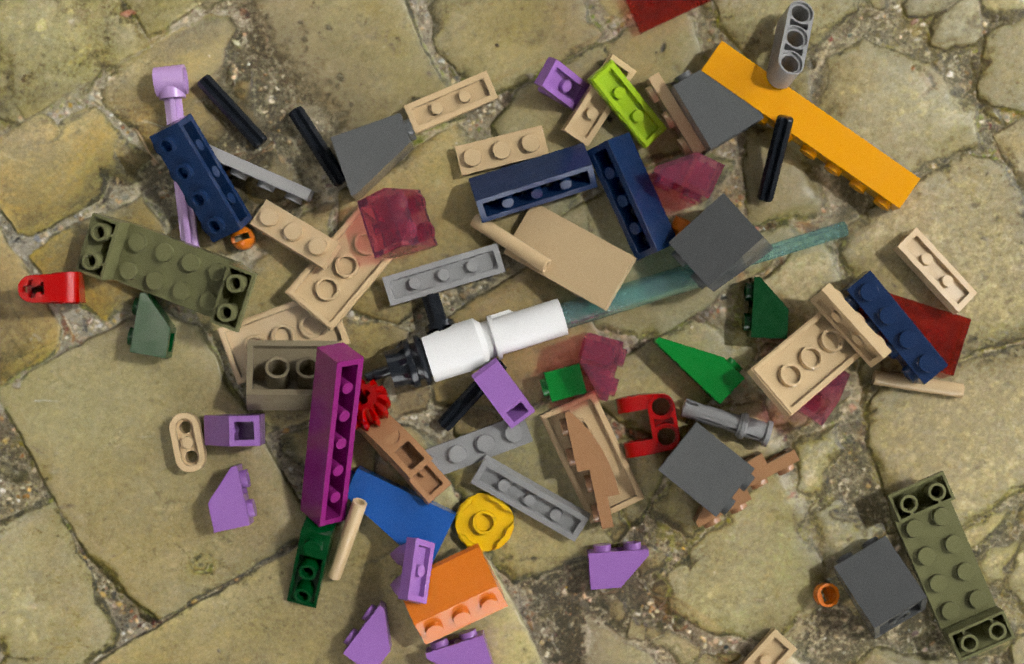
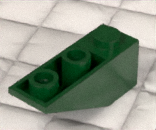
[287,516,337,608]

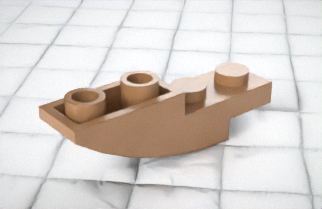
[559,410,619,529]
[358,414,451,505]
[692,448,799,528]

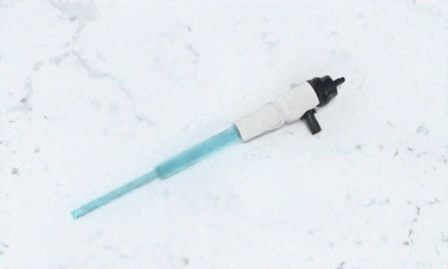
[364,221,849,389]

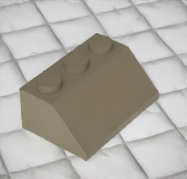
[246,340,339,411]

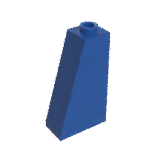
[348,465,456,563]

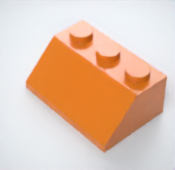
[403,543,508,645]

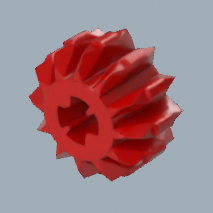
[356,379,391,431]

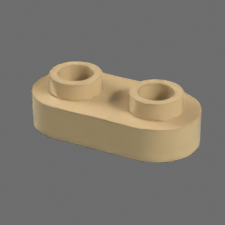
[169,412,207,472]

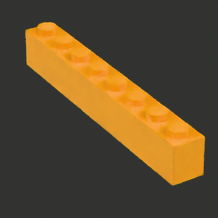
[701,41,920,211]

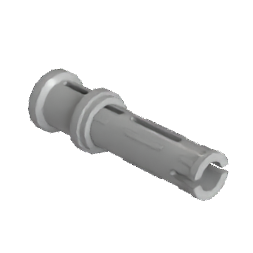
[680,398,774,447]

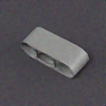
[767,0,814,89]

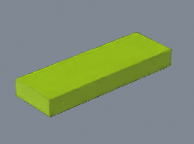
[587,60,667,148]

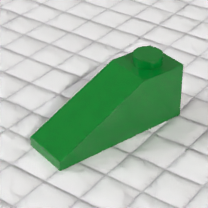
[652,337,745,404]

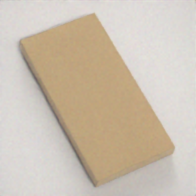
[285,202,409,332]
[504,205,637,311]
[217,301,351,385]
[747,311,861,419]
[540,390,645,524]

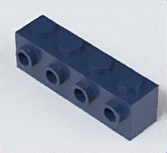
[149,113,253,242]
[587,132,676,261]
[469,143,598,223]
[841,270,948,385]

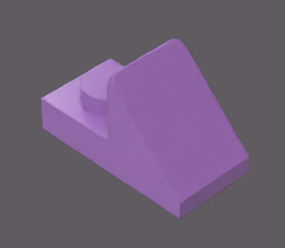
[534,57,589,111]

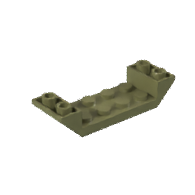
[75,213,258,332]
[887,471,1016,662]

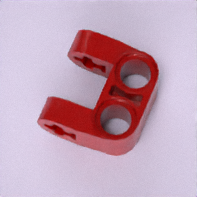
[18,272,86,304]
[615,392,680,458]

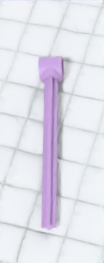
[152,64,200,247]

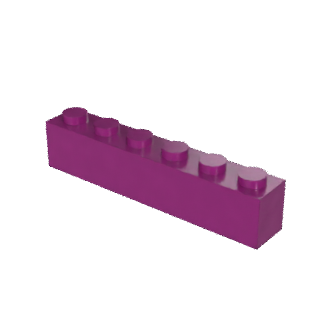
[300,342,364,527]

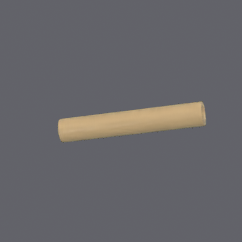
[470,213,552,273]
[872,370,965,398]
[327,498,367,580]

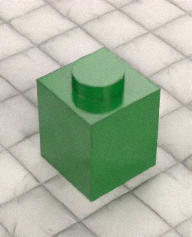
[540,363,587,402]

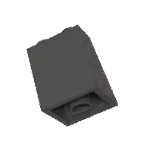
[670,70,764,155]
[330,113,417,200]
[668,193,774,292]
[658,422,755,517]
[834,535,927,639]

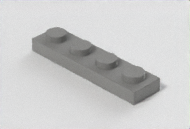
[210,145,315,205]
[382,243,506,307]
[425,419,533,475]
[471,455,590,542]

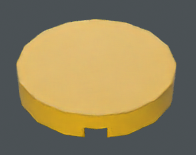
[455,492,514,552]

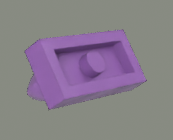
[390,537,435,604]

